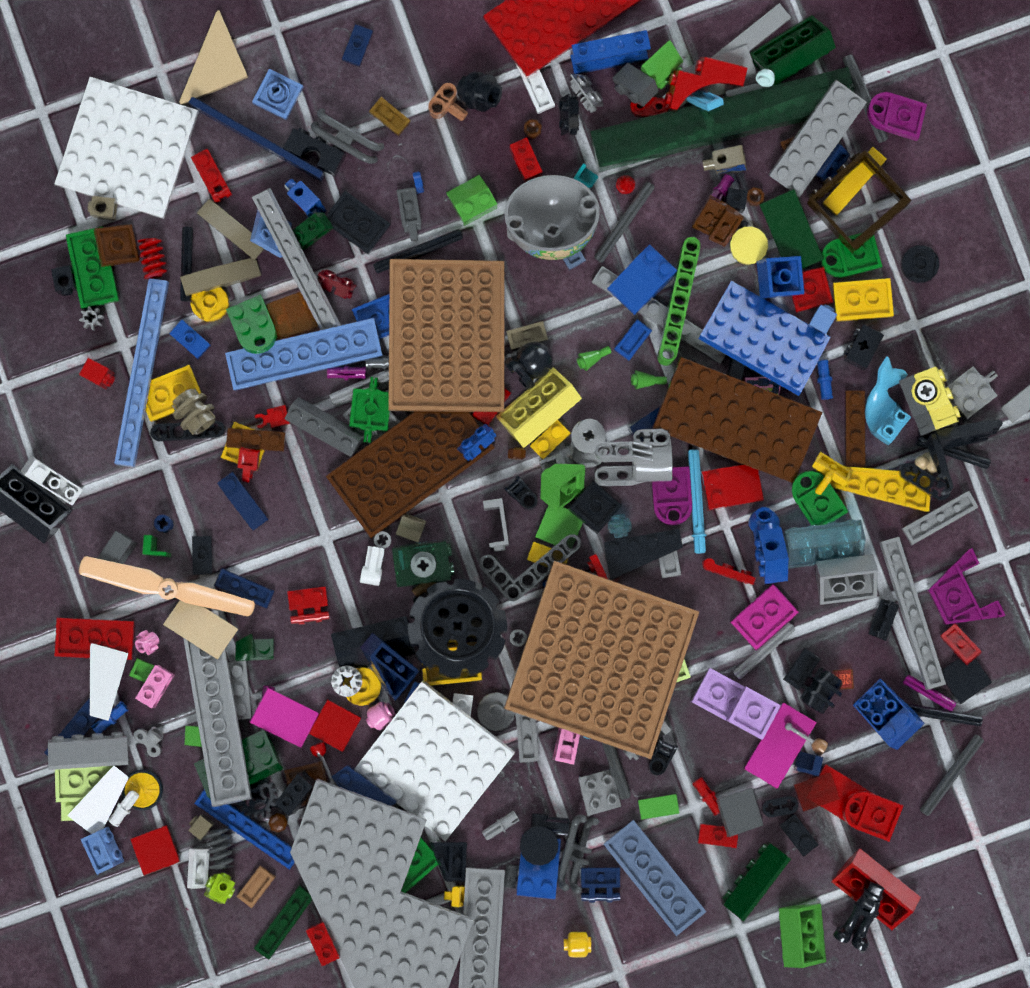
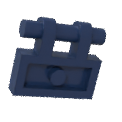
[581,867,620,903]

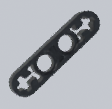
[150,420,226,442]

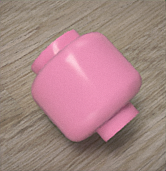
[366,702,396,730]

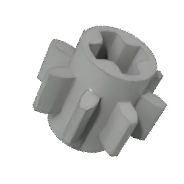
[79,306,104,331]

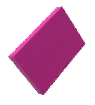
[730,584,799,651]
[249,687,319,747]

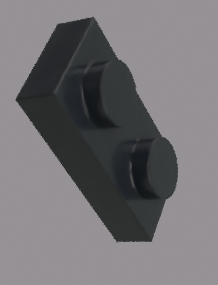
[779,814,818,857]

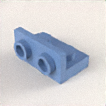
[81,827,124,874]

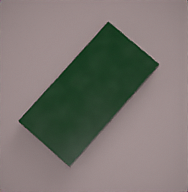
[760,189,824,269]

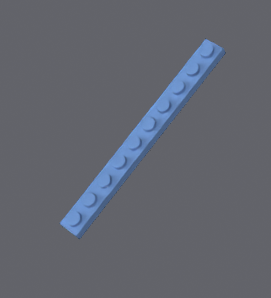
[114,278,169,467]

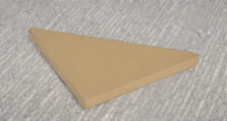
[179,11,248,105]

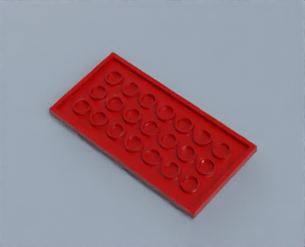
[483,0,641,78]

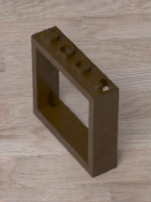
[806,150,912,254]

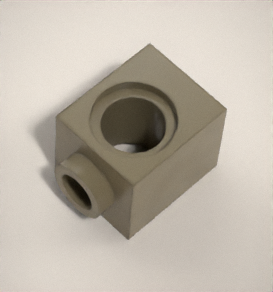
[88,196,118,221]

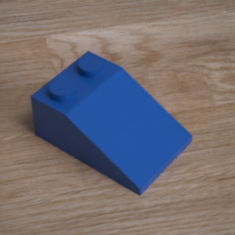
[607,245,677,315]
[516,835,561,899]

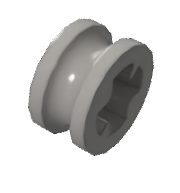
[374,531,391,549]
[510,629,527,647]

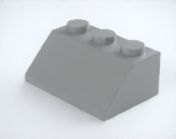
[816,554,878,605]

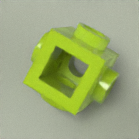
[204,872,235,904]

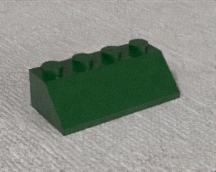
[750,15,836,87]
[721,842,791,922]

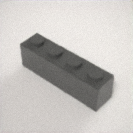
[284,398,364,457]

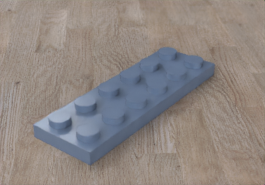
[603,820,706,936]

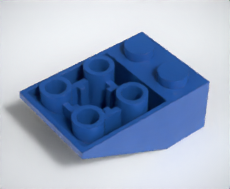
[853,679,925,750]

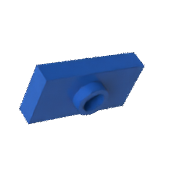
[169,320,211,359]

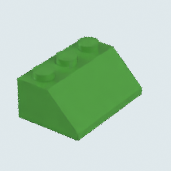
[779,903,826,968]

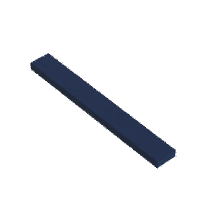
[188,97,324,182]

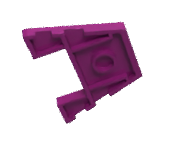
[928,548,1006,624]

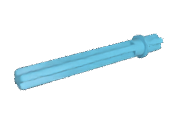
[688,449,707,554]

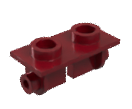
[317,269,357,299]

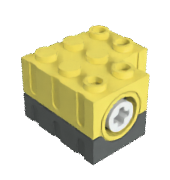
[899,366,961,436]

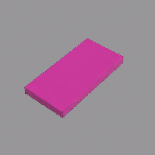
[743,702,817,789]

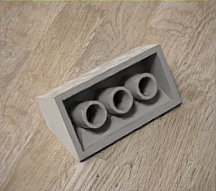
[48,732,128,770]

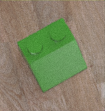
[641,40,684,90]
[446,175,497,226]
[540,464,585,512]

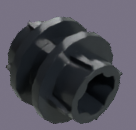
[457,71,502,112]
[800,668,843,714]

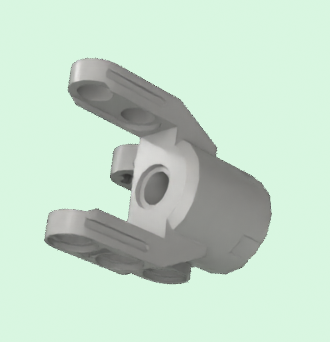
[594,429,672,486]

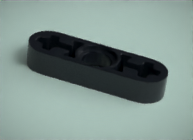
[899,463,951,501]

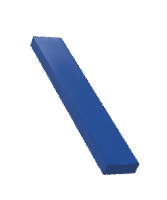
[194,790,295,870]

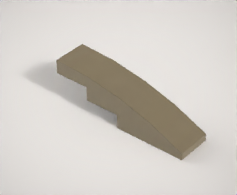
[197,199,264,261]
[180,258,261,296]

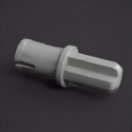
[482,811,519,840]

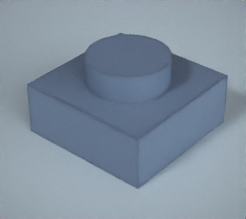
[563,251,586,271]

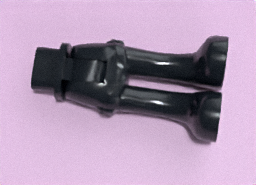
[833,882,884,951]

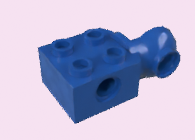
[748,507,789,584]

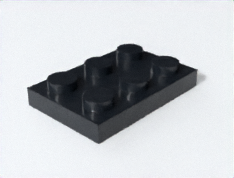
[326,191,391,255]

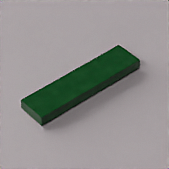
[253,885,312,960]

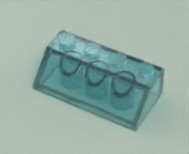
[784,519,866,569]

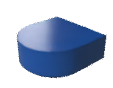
[412,172,424,194]

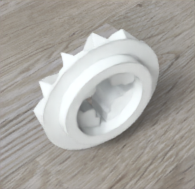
[331,666,362,697]

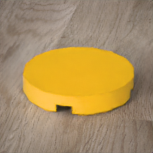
[191,287,229,322]
[343,667,381,706]

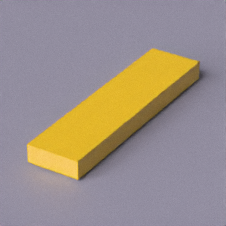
[822,147,887,216]

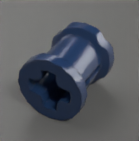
[154,515,174,533]

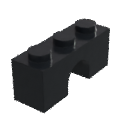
[283,128,346,177]

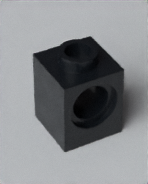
[725,188,748,214]
[51,265,77,296]

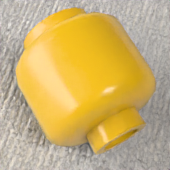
[564,932,591,957]

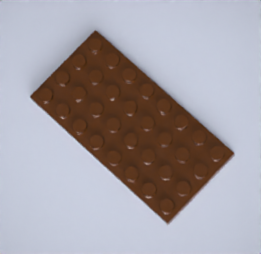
[652,357,823,483]
[326,411,495,538]

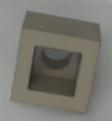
[188,814,215,840]

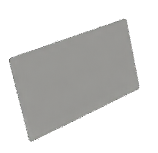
[681,45,757,96]

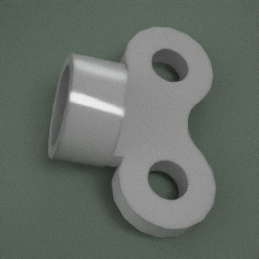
[134,727,164,757]

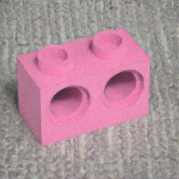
[135,665,175,708]
[552,728,580,765]

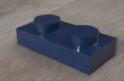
[816,144,850,182]

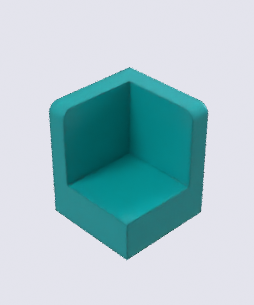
[573,163,598,190]

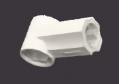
[360,546,385,586]

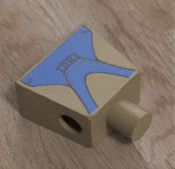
[702,145,747,175]

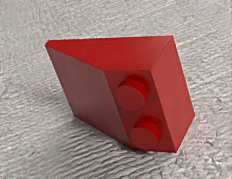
[701,465,764,511]

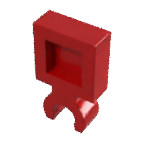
[255,405,290,429]

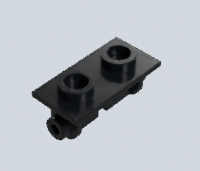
[559,94,579,136]
[868,598,899,641]

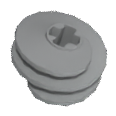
[571,419,606,454]

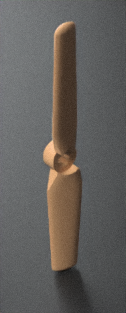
[79,556,255,616]

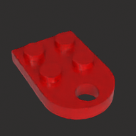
[842,790,903,842]

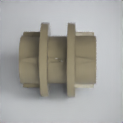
[172,389,216,435]

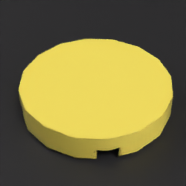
[730,227,768,265]

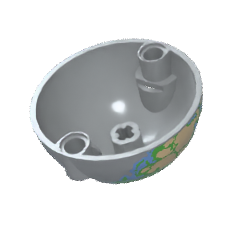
[505,175,599,260]

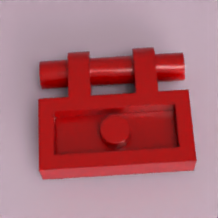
[287,587,330,625]

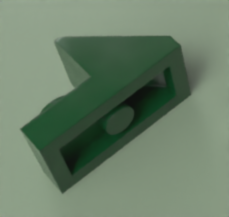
[235,634,274,661]

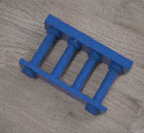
[570,30,651,74]

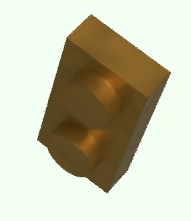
[369,97,411,136]

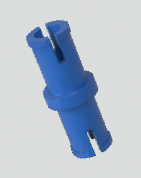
[817,360,833,400]
[91,701,129,733]

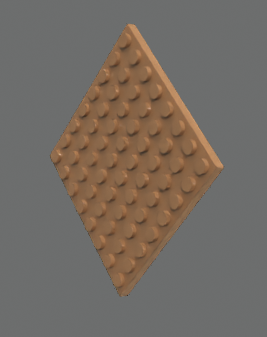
[504,561,699,759]

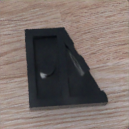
[430,842,467,882]

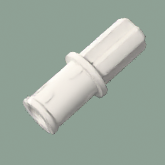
[108,790,139,827]

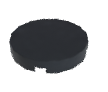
[901,245,939,283]
[520,826,559,866]

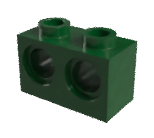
[292,212,334,250]

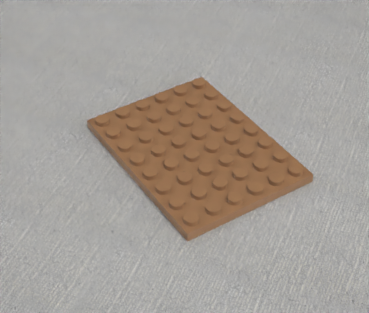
[389,259,504,412]

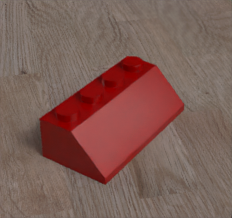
[831,848,921,930]

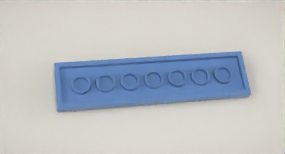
[225,318,383,391]

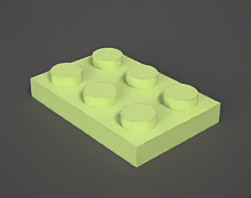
[55,766,113,802]

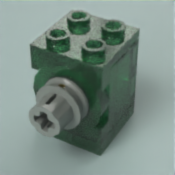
[392,539,455,587]

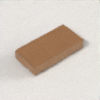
[236,865,276,908]

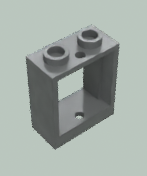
[97,531,138,582]

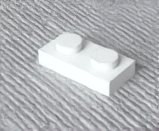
[187,848,210,889]

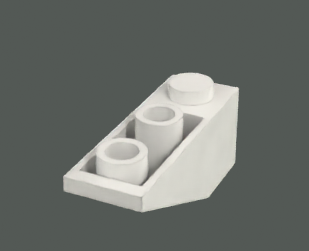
[21,456,83,506]

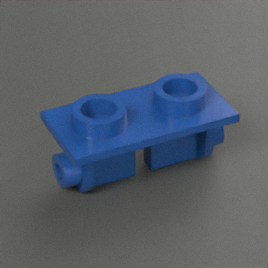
[457,424,497,461]

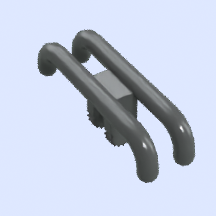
[311,108,384,164]
[557,815,599,894]

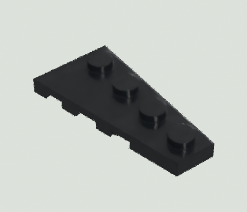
[604,529,683,580]

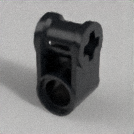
[504,475,538,511]
[648,737,678,775]

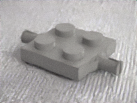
[946,366,998,420]

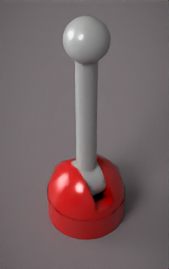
[310,742,337,785]

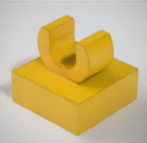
[444,885,465,907]

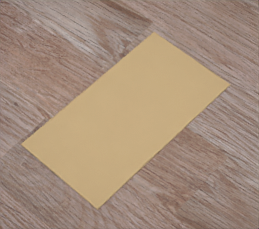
[163,600,238,660]

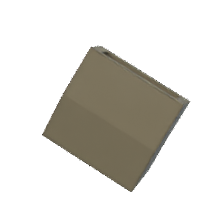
[396,513,426,543]

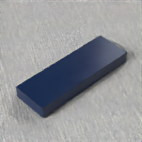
[214,568,275,609]

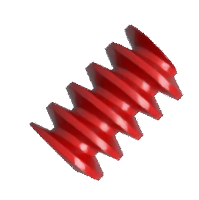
[138,238,167,279]

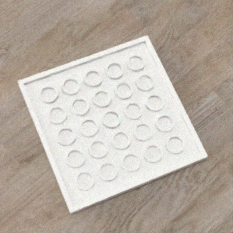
[55,77,199,219]
[355,680,515,841]

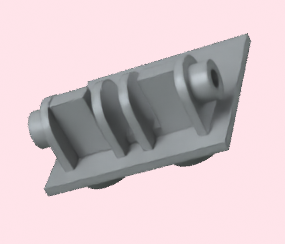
[570,74,604,113]
[578,769,621,816]

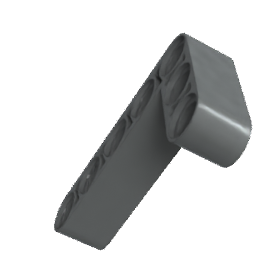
[479,534,581,601]

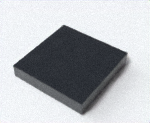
[568,481,622,534]
[942,658,992,704]

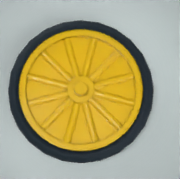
[122,769,163,811]

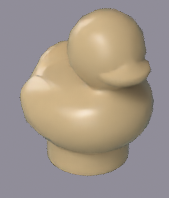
[915,452,938,474]

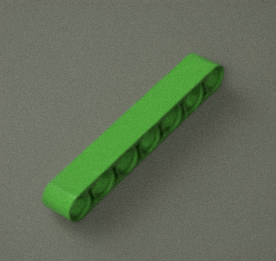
[657,237,700,366]

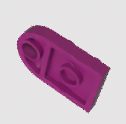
[867,92,927,141]
[651,466,692,525]

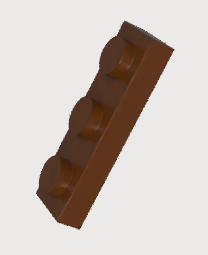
[226,428,286,452]

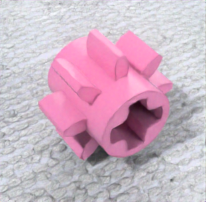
[135,630,159,655]

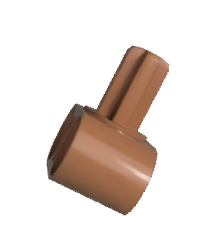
[428,83,468,121]

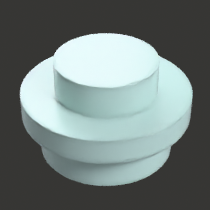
[756,69,775,87]

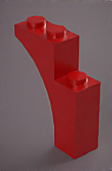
[664,57,748,110]

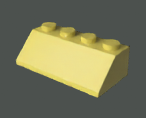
[496,367,582,448]

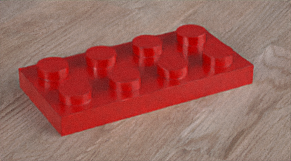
[54,618,135,660]

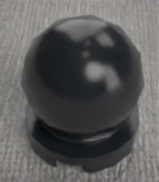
[504,341,553,390]

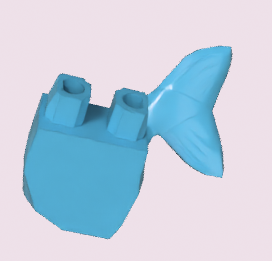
[865,356,911,445]

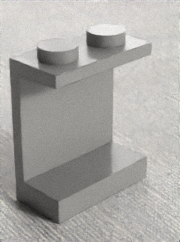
[483,498,509,552]

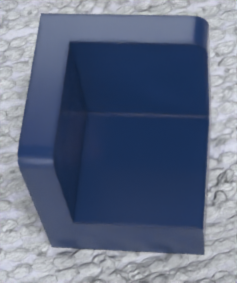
[794,751,823,776]

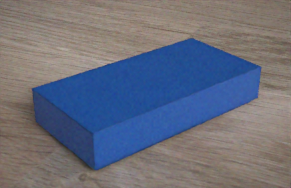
[614,319,652,361]

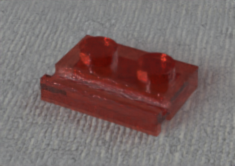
[793,772,840,812]

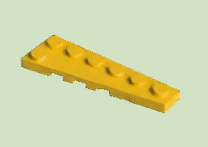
[816,466,932,512]

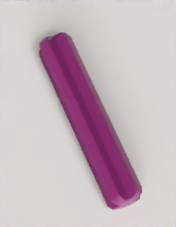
[903,675,956,711]

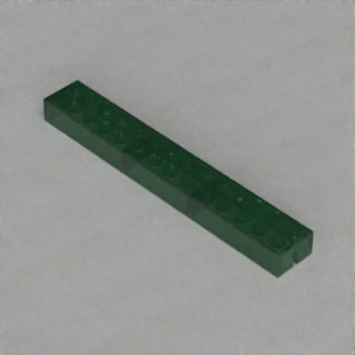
[589,67,855,172]

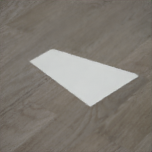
[90,643,128,721]
[67,766,129,834]

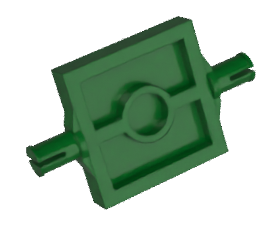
[349,377,390,443]

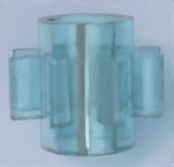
[608,514,632,538]

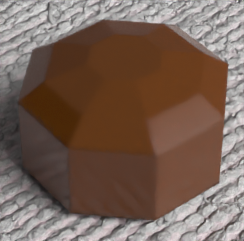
[524,119,542,139]
[746,187,764,207]
[508,447,526,460]
[268,813,288,832]

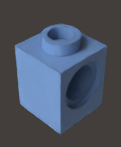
[808,305,837,335]

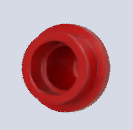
[616,175,635,194]

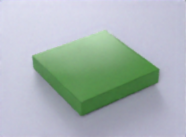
[535,505,583,548]

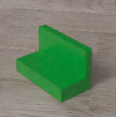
[142,535,171,557]

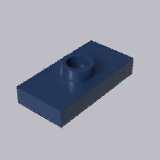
[342,24,373,67]

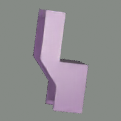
[691,668,781,740]

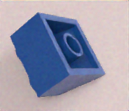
[757,256,804,299]

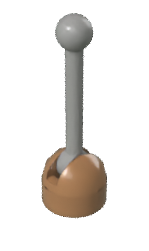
[785,723,828,755]

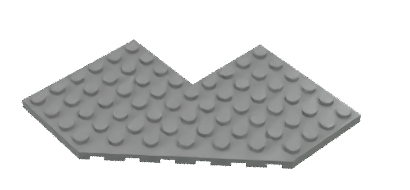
[290,779,474,988]

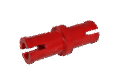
[692,777,720,816]

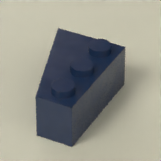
[360,633,420,701]
[332,765,397,806]

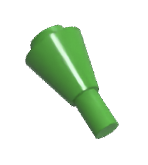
[576,346,611,371]
[631,370,667,389]

